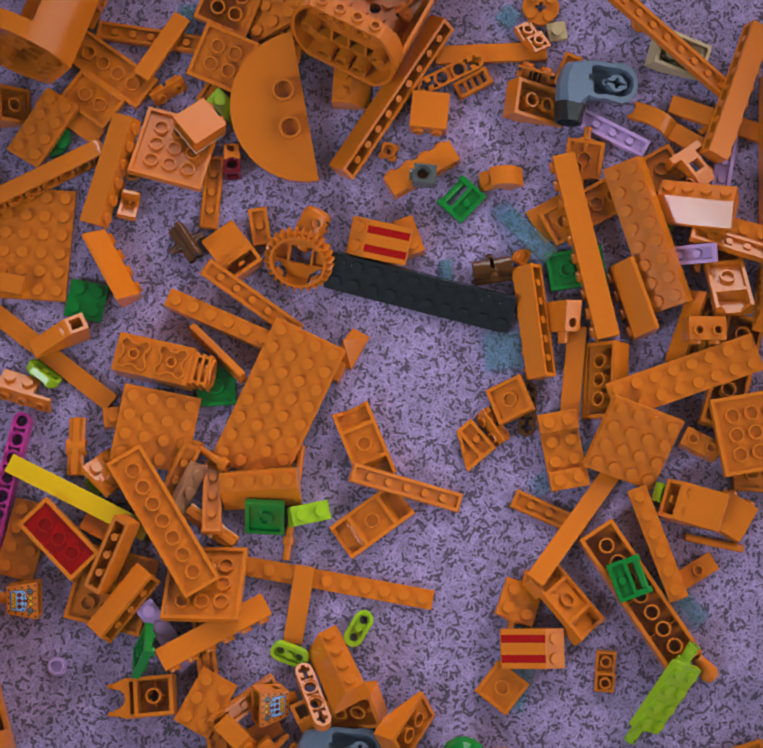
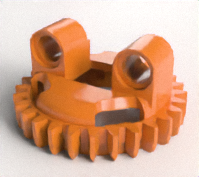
[264,226,334,292]

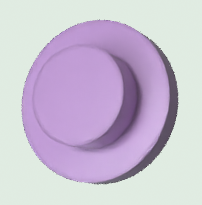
[47,657,67,677]

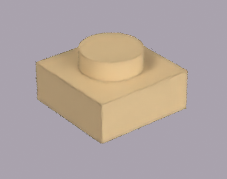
[546,21,568,43]

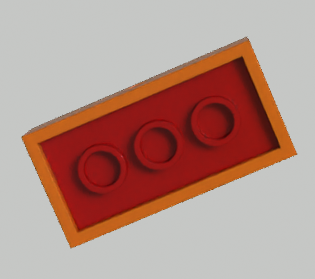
[17,497,99,582]

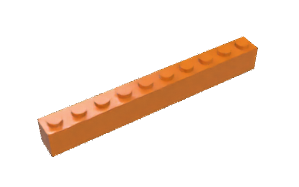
[329,15,455,180]
[548,151,620,342]
[164,288,347,385]

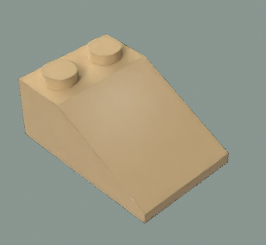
[644,30,712,81]

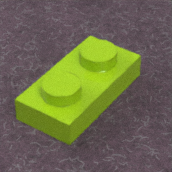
[206,87,233,127]

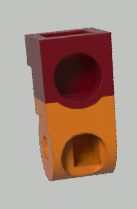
[223,143,242,180]

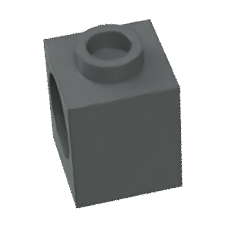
[409,163,437,189]

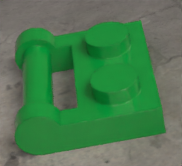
[436,175,486,225]
[605,554,653,603]

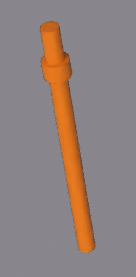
[282,445,306,561]

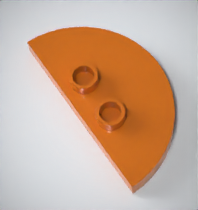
[230,32,319,183]

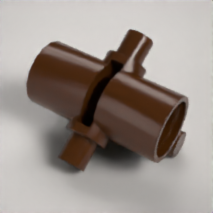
[168,221,204,264]
[472,254,513,286]

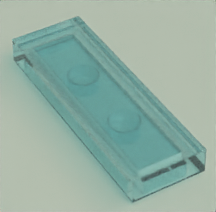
[656,580,710,629]

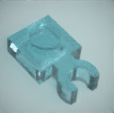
[178,4,197,34]

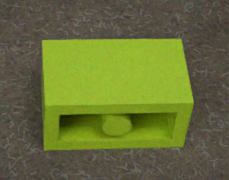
[285,500,331,528]

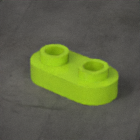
[26,359,62,389]
[344,610,374,647]
[270,640,309,668]

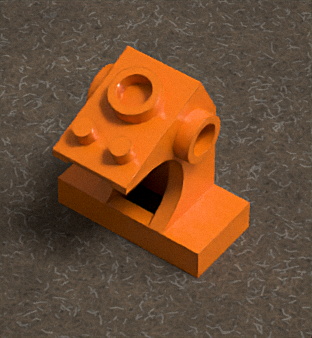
[664,140,715,184]

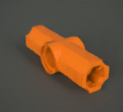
[66,417,88,477]
[183,503,240,547]

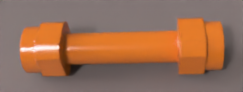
[192,440,232,472]

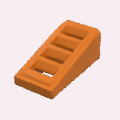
[452,66,495,100]

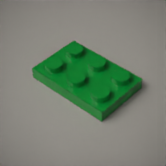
[545,246,608,292]

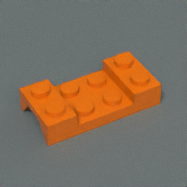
[701,252,755,316]
[332,401,397,488]
[536,409,590,493]
[329,491,415,560]
[523,564,605,646]

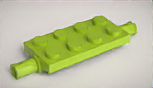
[623,641,701,745]

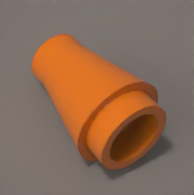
[692,653,719,683]

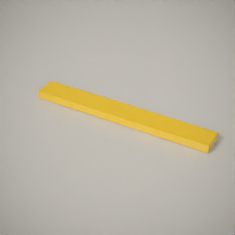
[5,454,147,541]

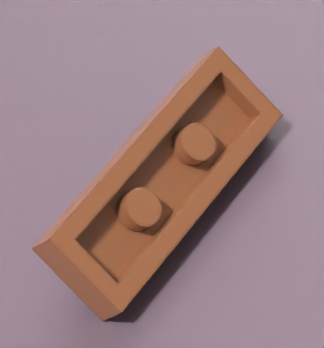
[172,461,209,515]

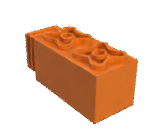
[111,332,218,393]

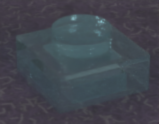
[495,3,521,30]

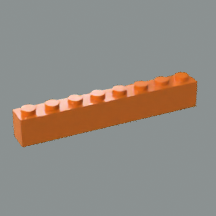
[699,20,763,164]

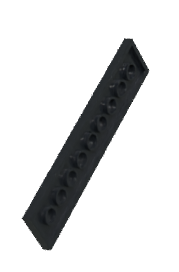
[324,250,517,335]

